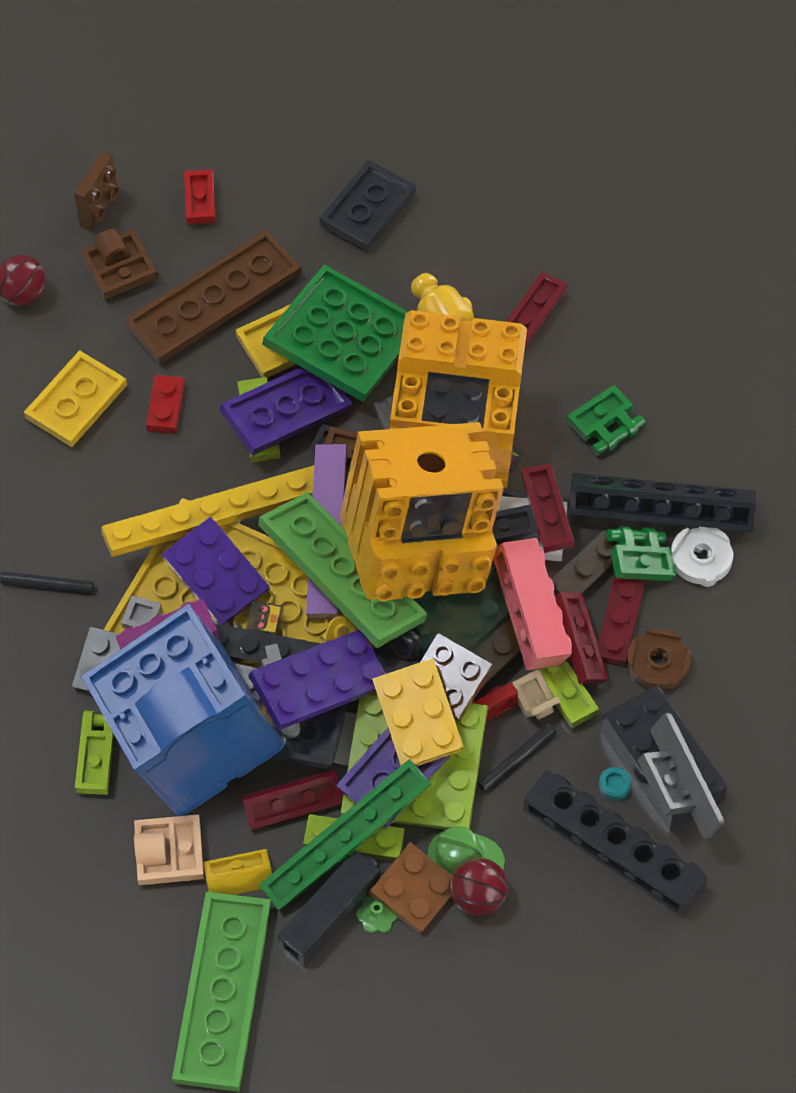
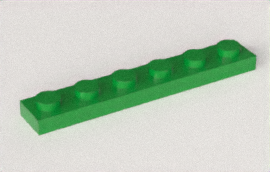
[259,759,432,911]

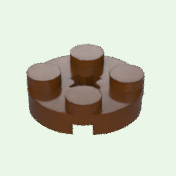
[627,628,691,690]

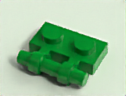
[567,385,646,456]
[606,526,676,581]

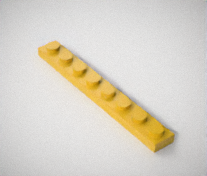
[101,465,314,557]

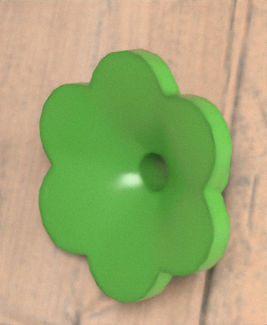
[356,896,398,933]

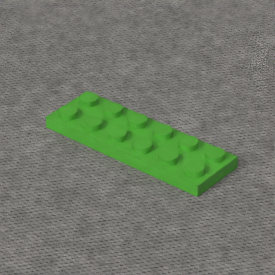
[258,492,427,648]
[172,892,271,1092]

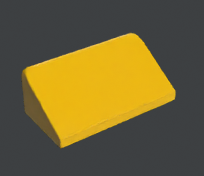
[203,849,272,895]

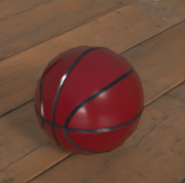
[0,254,47,306]
[450,858,508,916]

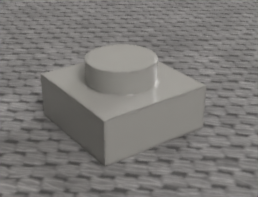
[121,595,163,629]

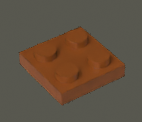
[369,842,453,935]

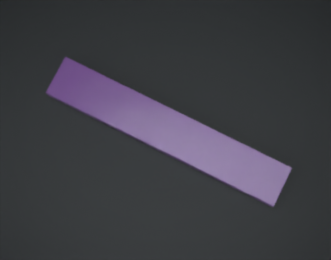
[306,444,347,618]

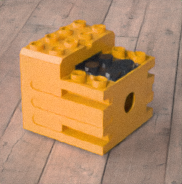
[389,310,527,488]
[339,422,504,601]

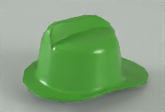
[428,826,505,875]

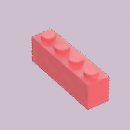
[493,538,572,670]

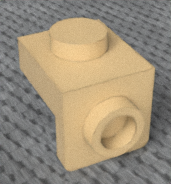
[512,669,560,720]

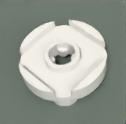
[671,527,733,587]

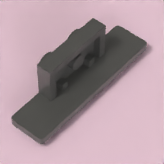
[638,713,724,839]

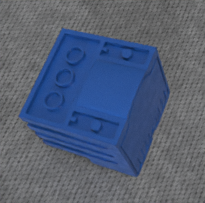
[81,604,285,816]

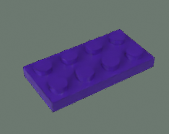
[219,367,352,456]
[248,630,386,731]

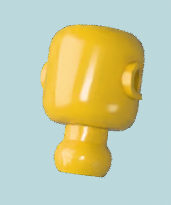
[411,273,474,322]

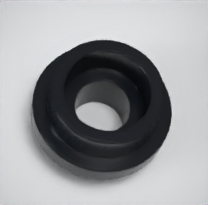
[392,630,422,660]

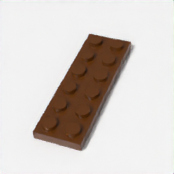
[125,229,302,364]

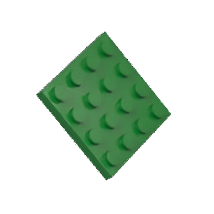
[262,264,408,403]

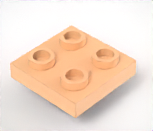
[134,814,204,885]

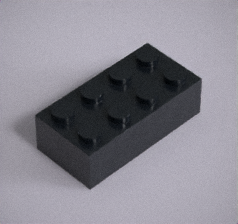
[601,685,727,831]

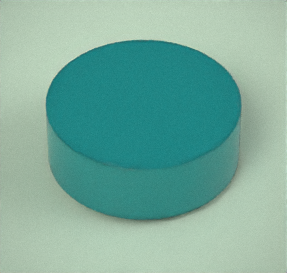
[599,767,631,801]

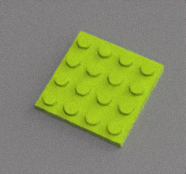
[341,692,488,830]

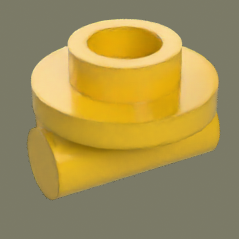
[320,615,356,643]

